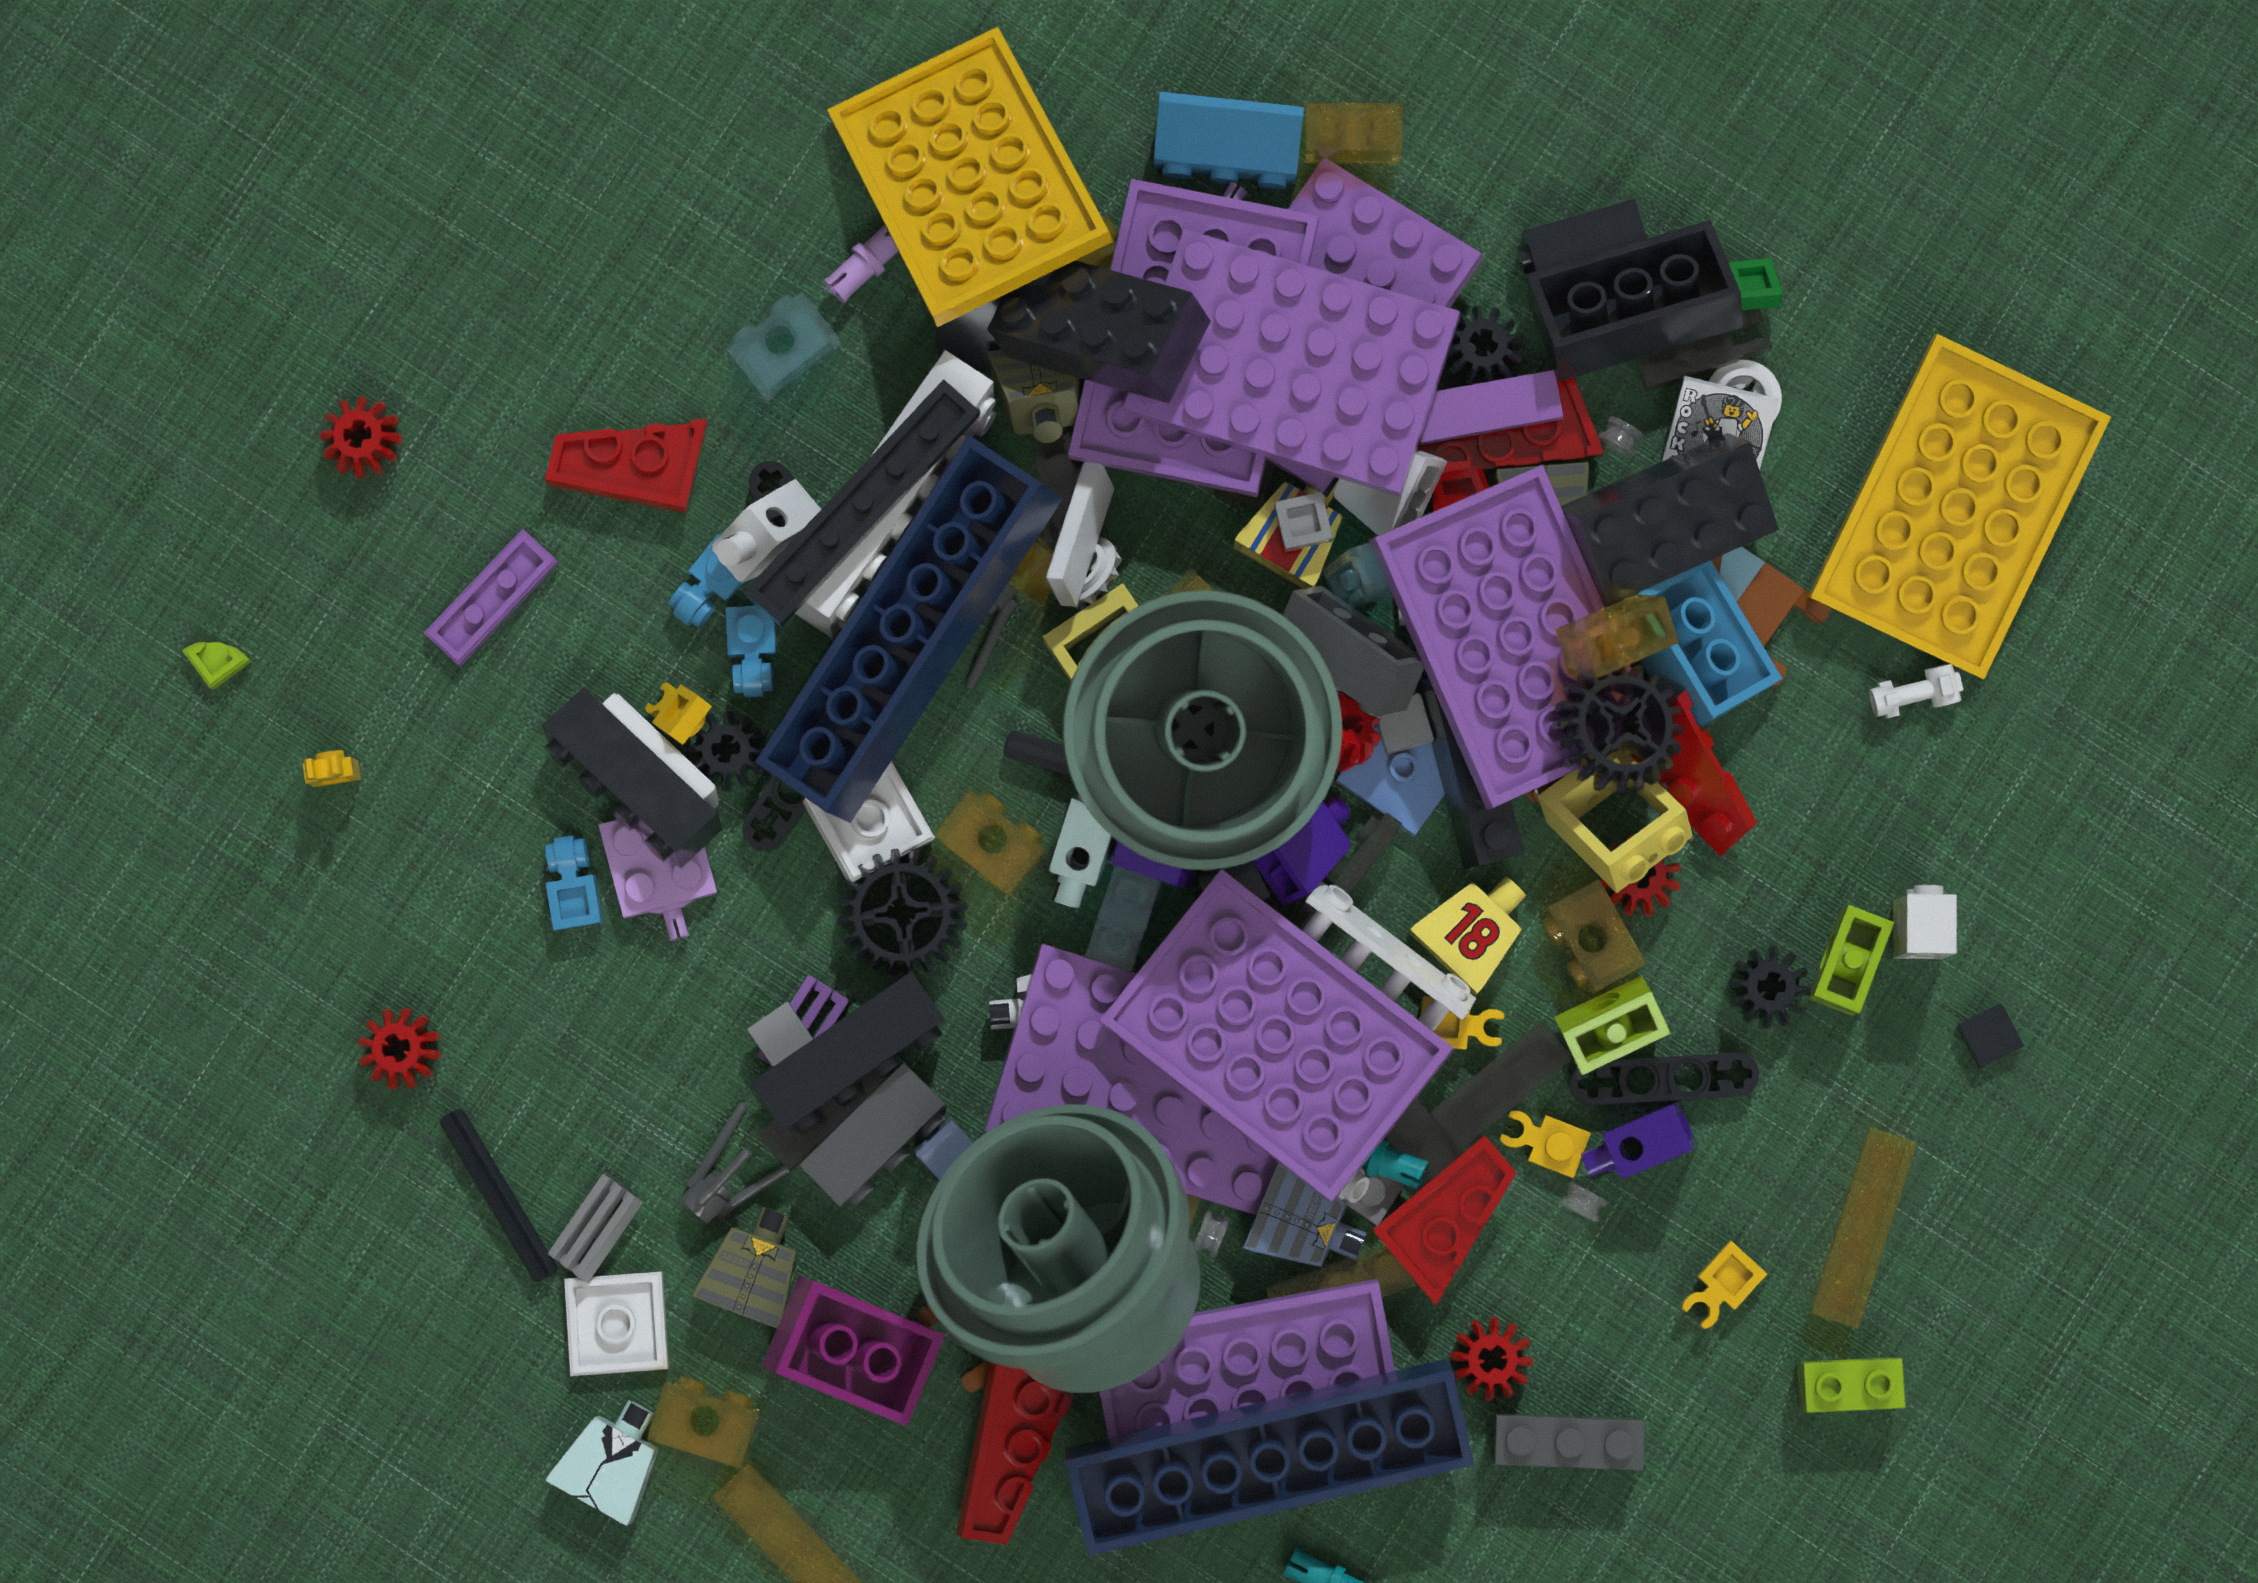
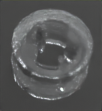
[1597,416,1646,459]
[1558,1182,1608,1224]
[1194,1210,1230,1258]

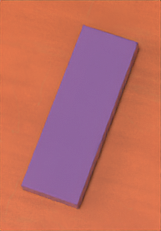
[1420,370,1563,445]
[424,529,559,667]

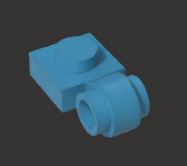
[668,534,744,628]
[725,606,777,698]
[545,835,604,931]

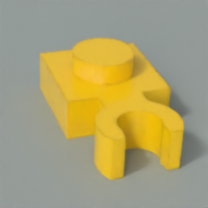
[645,683,712,745]
[303,750,361,787]
[1420,996,1504,1050]
[1499,1111,1591,1179]
[1680,1241,1767,1329]

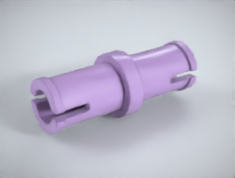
[823,225,898,303]

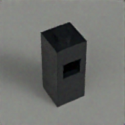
[1516,199,1647,274]

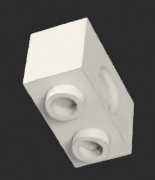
[1893,885,1957,959]

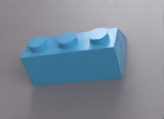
[1154,92,1304,190]
[1611,560,1783,728]

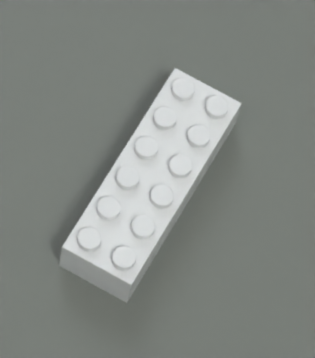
[795,350,997,639]

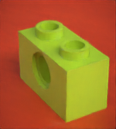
[1807,905,1894,1016]
[1554,976,1671,1075]
[1797,1357,1905,1413]

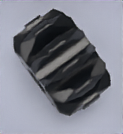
[1447,306,1523,386]
[686,709,766,792]
[1727,946,1811,1029]

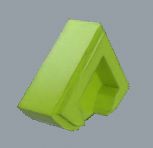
[182,642,252,690]

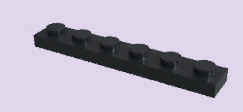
[744,379,980,628]

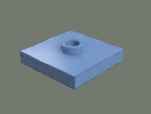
[1336,725,1445,837]

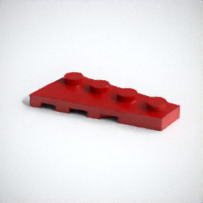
[1417,374,1604,473]
[956,1361,1074,1545]

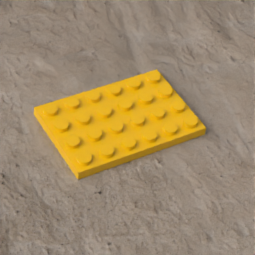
[827,27,1113,327]
[1808,334,2111,679]

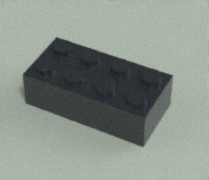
[1526,220,1743,382]
[987,260,1211,404]
[1561,433,1779,606]

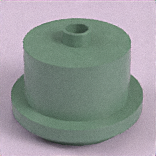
[1062,591,1342,870]
[917,1104,1200,1393]

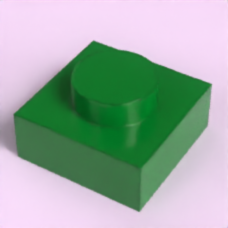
[1728,258,1783,310]

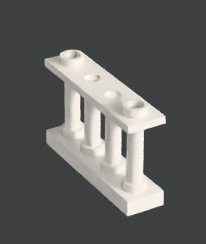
[1302,881,1476,1031]

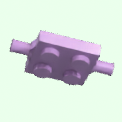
[598,820,718,941]

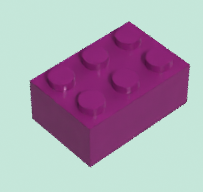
[762,1275,945,1426]

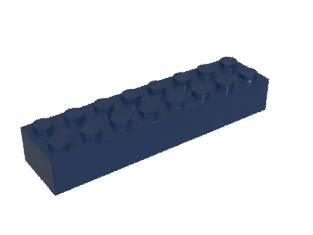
[755,435,1064,823]
[1065,1358,1475,1556]

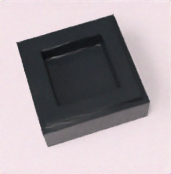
[1956,1003,2024,1069]

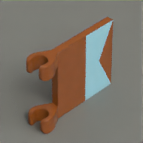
[1711,547,1831,687]

